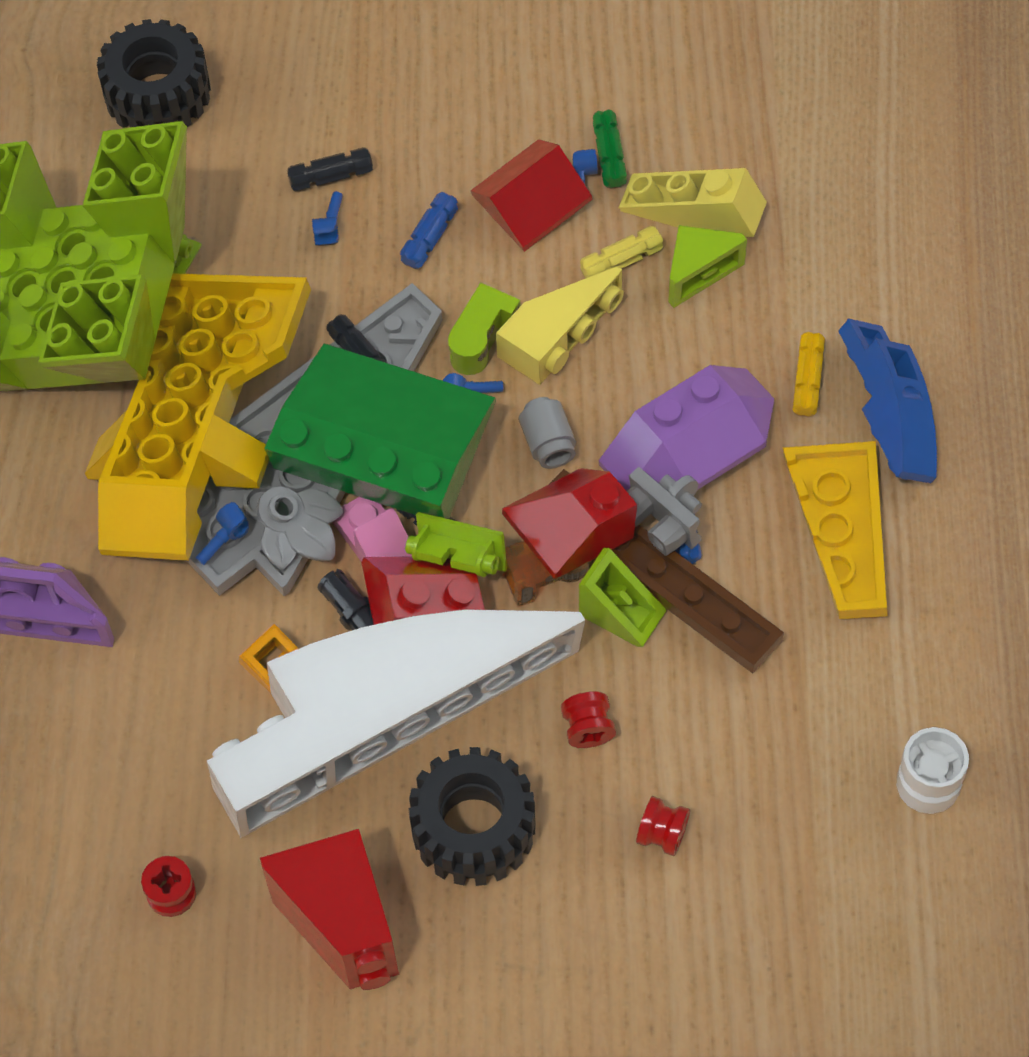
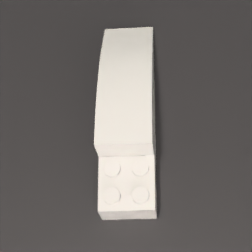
[207,610,585,838]

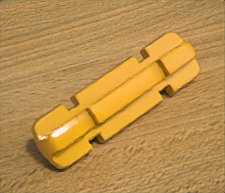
[792,332,825,417]

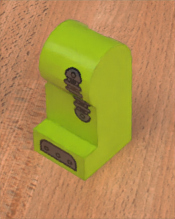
[448,282,521,375]

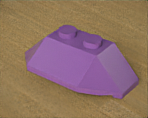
[599,365,774,491]
[0,557,114,647]

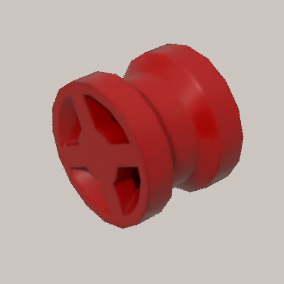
[561,691,616,748]
[636,796,690,856]
[141,856,197,917]

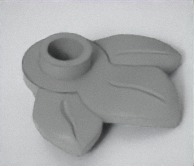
[257,486,343,570]

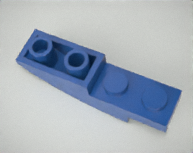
[838,318,937,484]

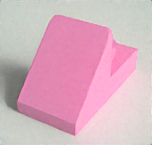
[333,497,412,561]

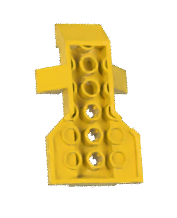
[85,273,311,561]

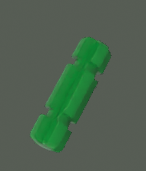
[593,109,627,189]

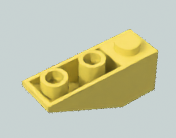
[618,168,767,237]
[496,266,624,385]

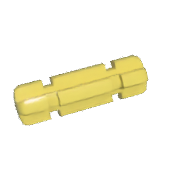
[580,226,663,278]

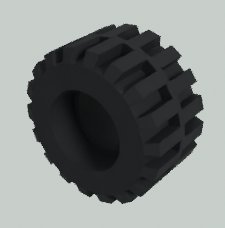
[97,19,211,128]
[408,747,536,886]

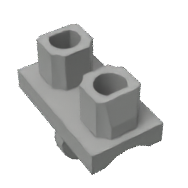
[627,467,702,556]

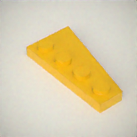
[783,441,888,619]

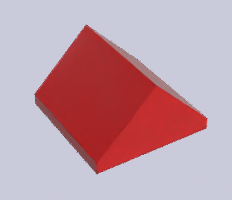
[470,139,593,252]

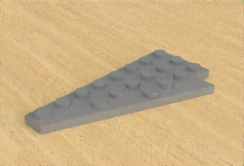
[187,283,442,596]

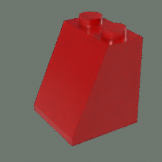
[260,829,399,990]

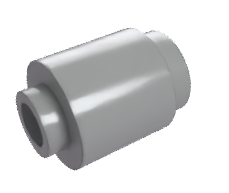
[518,397,576,469]

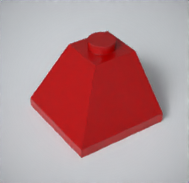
[502,468,638,579]

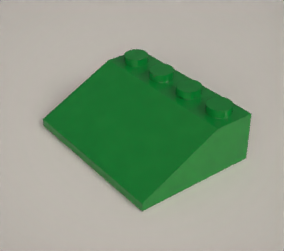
[264,343,496,519]

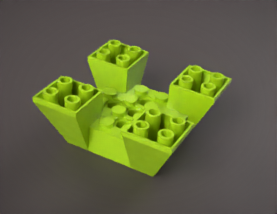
[0,121,187,391]

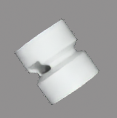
[896,727,969,814]

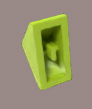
[668,225,747,308]
[579,548,666,647]

